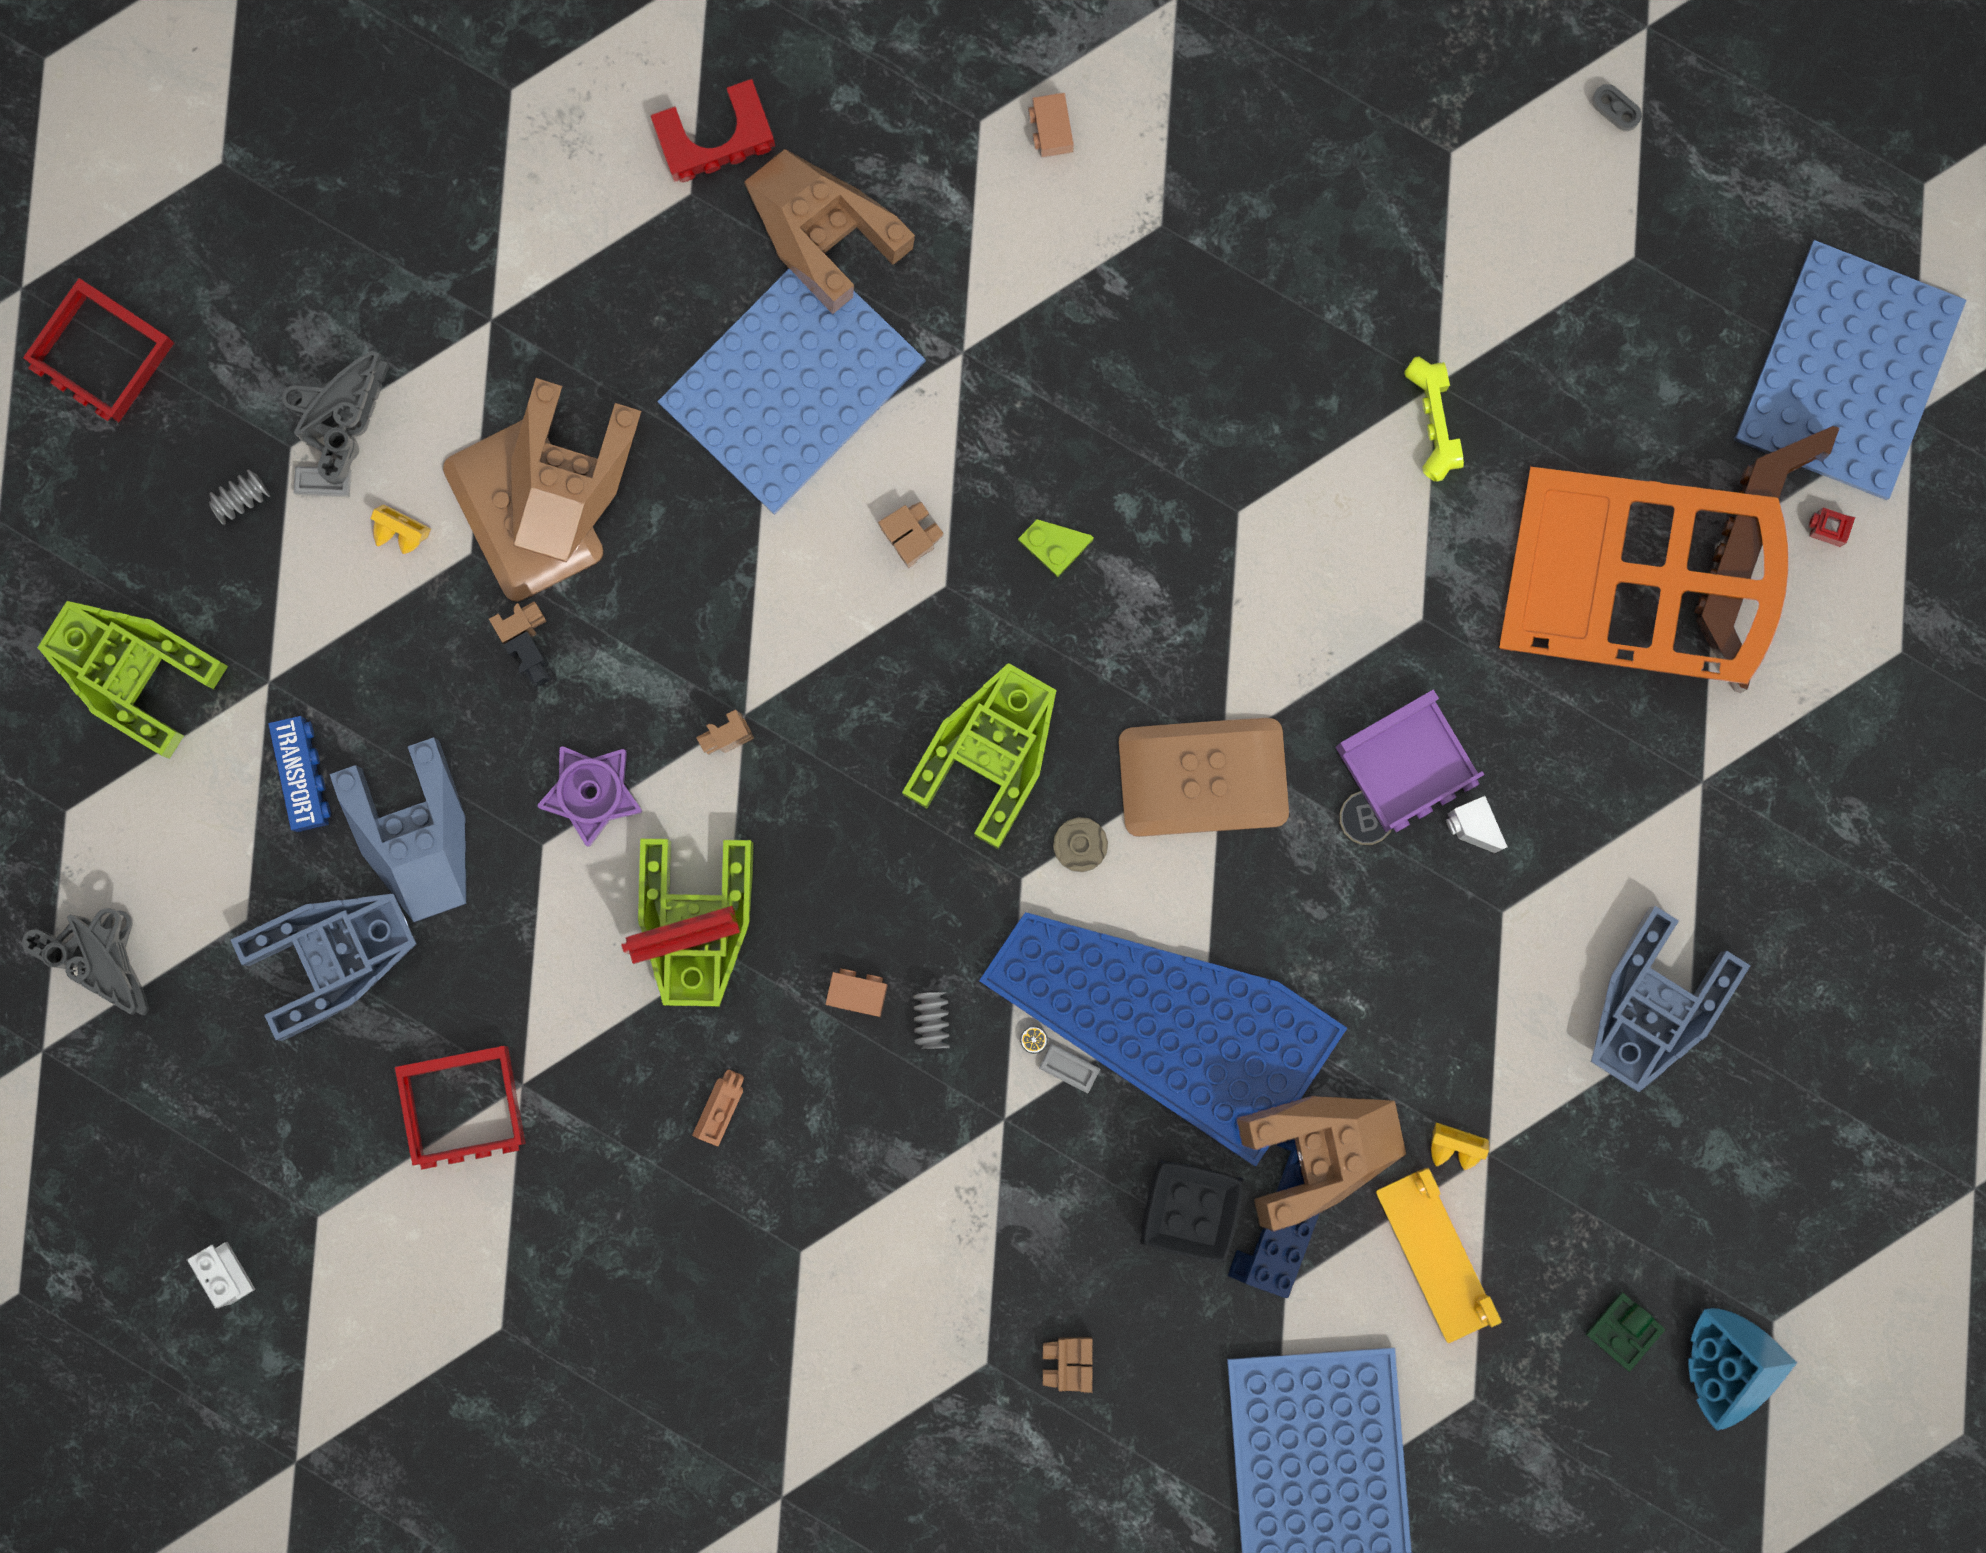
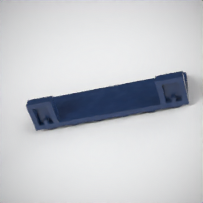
[1228,1138,1320,1298]

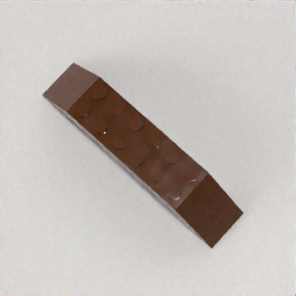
[1694,426,1839,693]

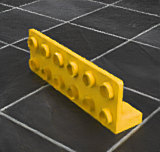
[1376,1168,1502,1343]

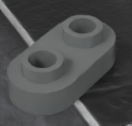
[1592,84,1642,131]

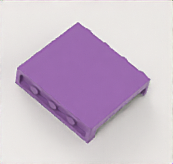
[1336,689,1484,832]

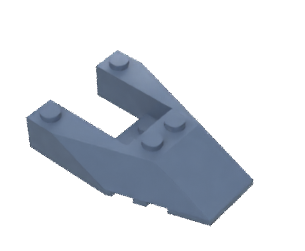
[330,737,467,922]
[231,894,417,1041]
[1591,906,1750,1092]

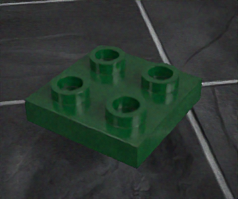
[1585,1292,1666,1372]

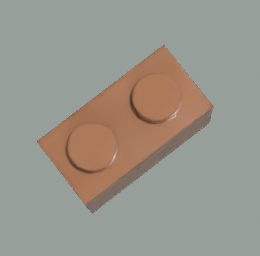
[1028,93,1074,157]
[826,968,888,1017]

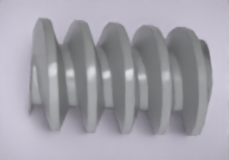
[209,469,270,525]
[913,992,950,1049]

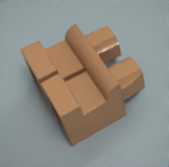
[878,502,944,569]
[489,601,546,644]
[696,710,754,755]
[1043,1337,1092,1393]

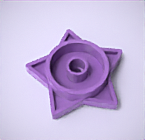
[538,746,642,847]

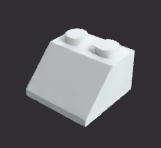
[1446,796,1507,853]

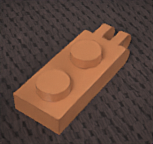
[692,1070,744,1146]

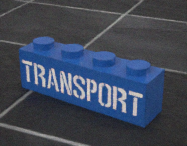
[268,716,331,832]

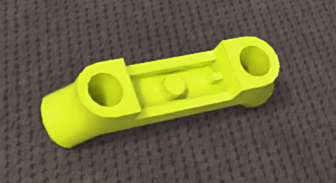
[1404,357,1464,482]

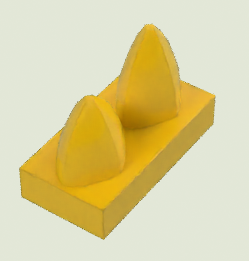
[370,504,431,554]
[1431,1123,1489,1170]

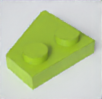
[1018,519,1094,577]

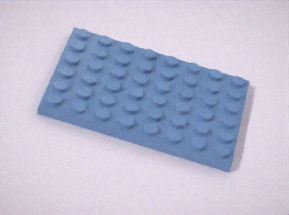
[1734,240,1967,501]
[657,269,926,515]
[1227,1347,1411,1553]

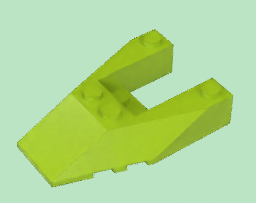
[37,601,228,759]
[902,663,1056,850]
[638,839,753,1006]

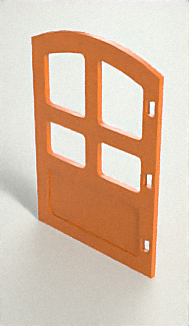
[1499,467,1789,684]

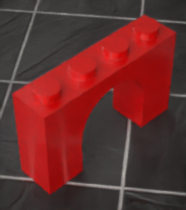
[650,79,775,182]

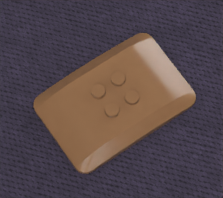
[443,420,604,602]
[1119,718,1289,837]

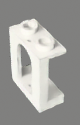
[188,1242,255,1308]

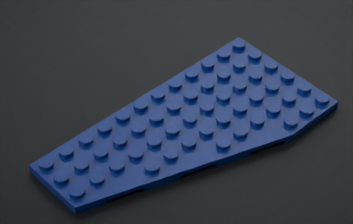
[979,912,1347,1167]

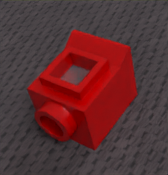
[1808,507,1856,547]

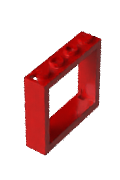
[23,278,174,422]
[395,1046,526,1170]

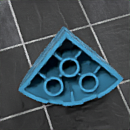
[1689,1308,1798,1430]

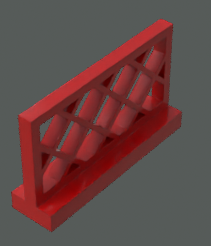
[621,906,740,964]

